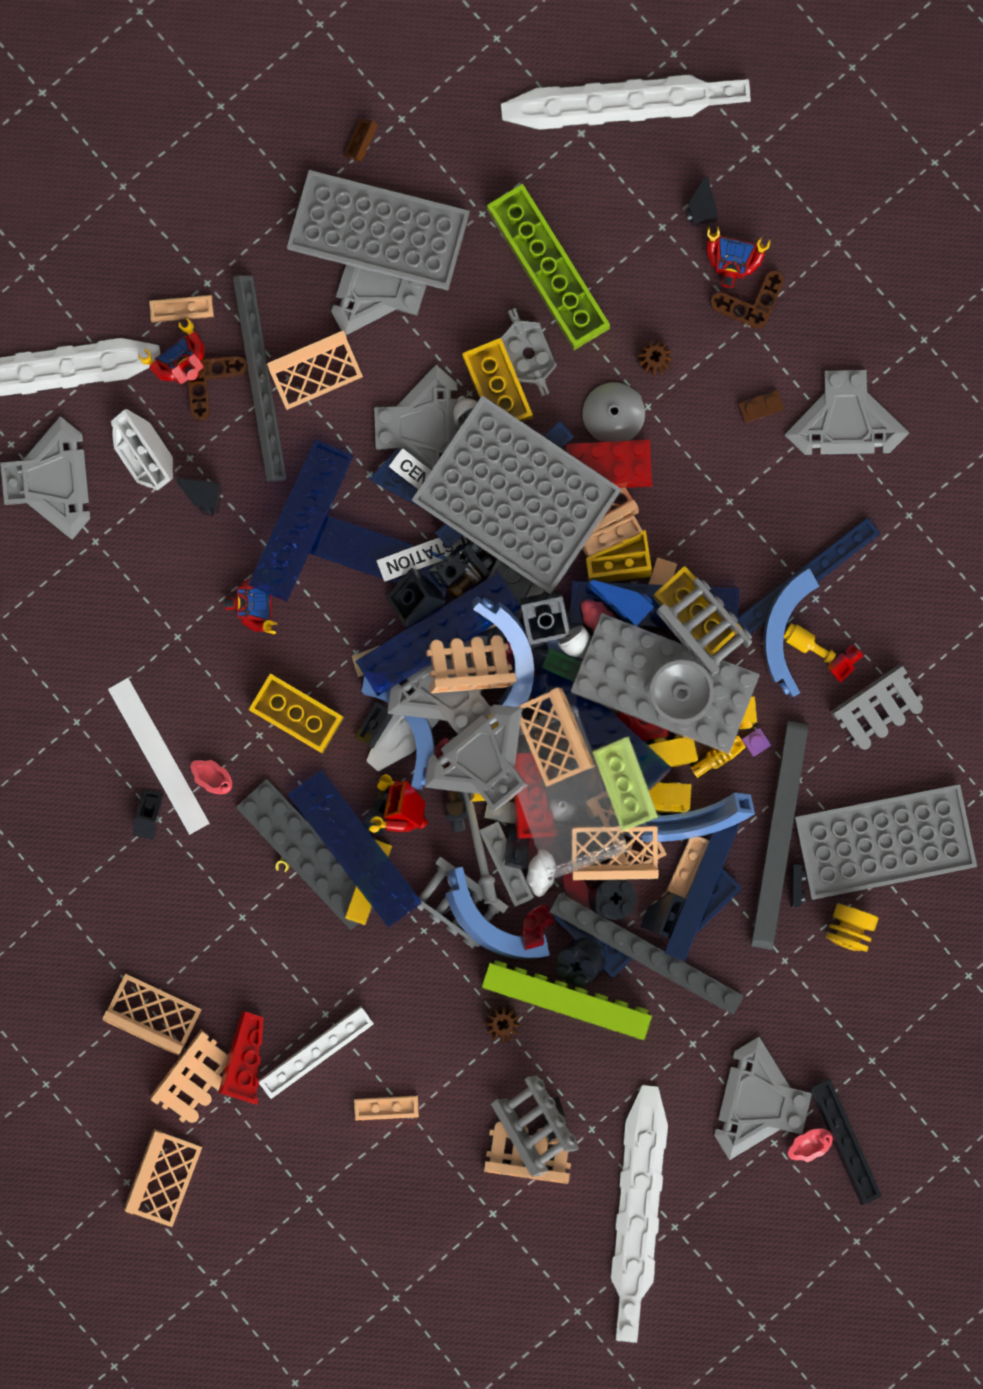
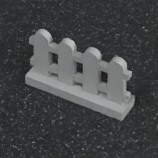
[830,665,923,750]

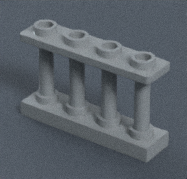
[657,578,752,678]
[410,857,508,948]
[491,1076,579,1177]

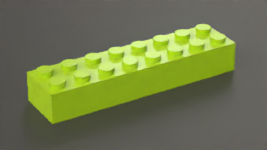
[487,184,610,350]
[482,960,652,1040]

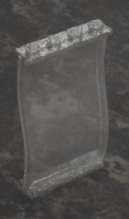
[515,705,629,880]

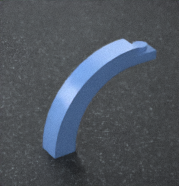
[763,568,819,697]
[472,596,534,711]
[362,672,436,790]
[625,793,755,842]
[445,867,550,959]

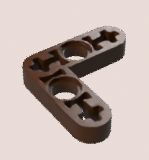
[710,271,784,329]
[188,356,248,421]

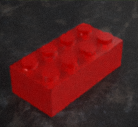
[566,440,652,488]

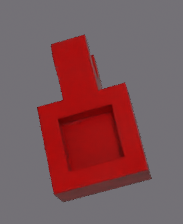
[827,644,863,683]

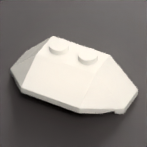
[111,409,173,490]

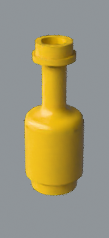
[783,623,836,664]

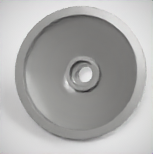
[582,382,645,442]
[650,660,714,724]

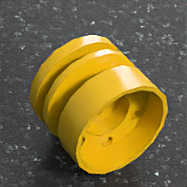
[826,903,879,952]

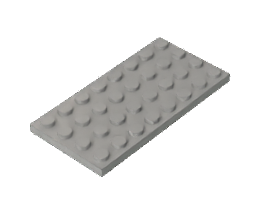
[287,170,470,290]
[571,613,760,754]
[794,784,977,900]

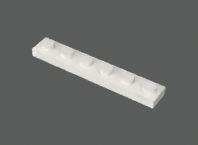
[258,1006,374,1099]

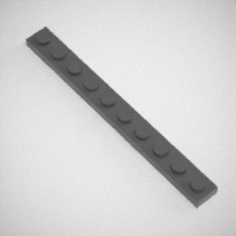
[233,275,287,481]
[549,893,743,1015]

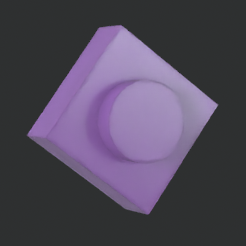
[742,728,771,757]

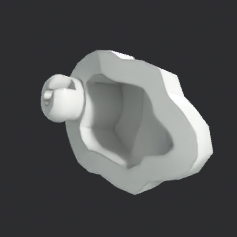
[526,850,556,897]

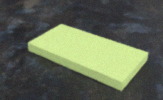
[592,737,658,831]

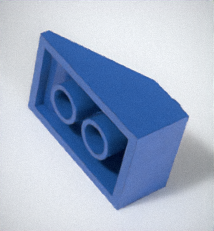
[587,580,653,627]

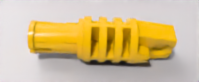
[690,736,746,779]

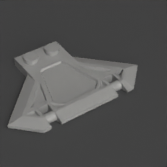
[331,265,427,335]
[374,365,459,471]
[785,370,909,455]
[0,416,90,540]
[388,633,492,734]
[425,705,527,812]
[714,1037,812,1160]

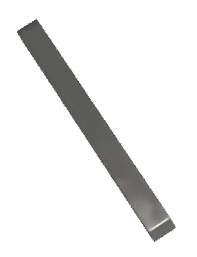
[751,720,809,950]

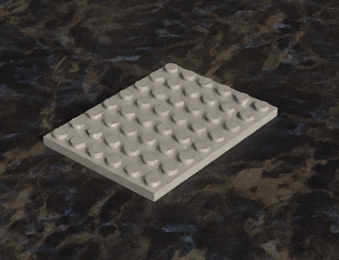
[412,396,622,594]

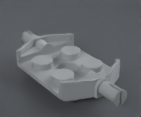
[501,308,557,396]

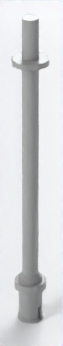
[450,763,498,904]

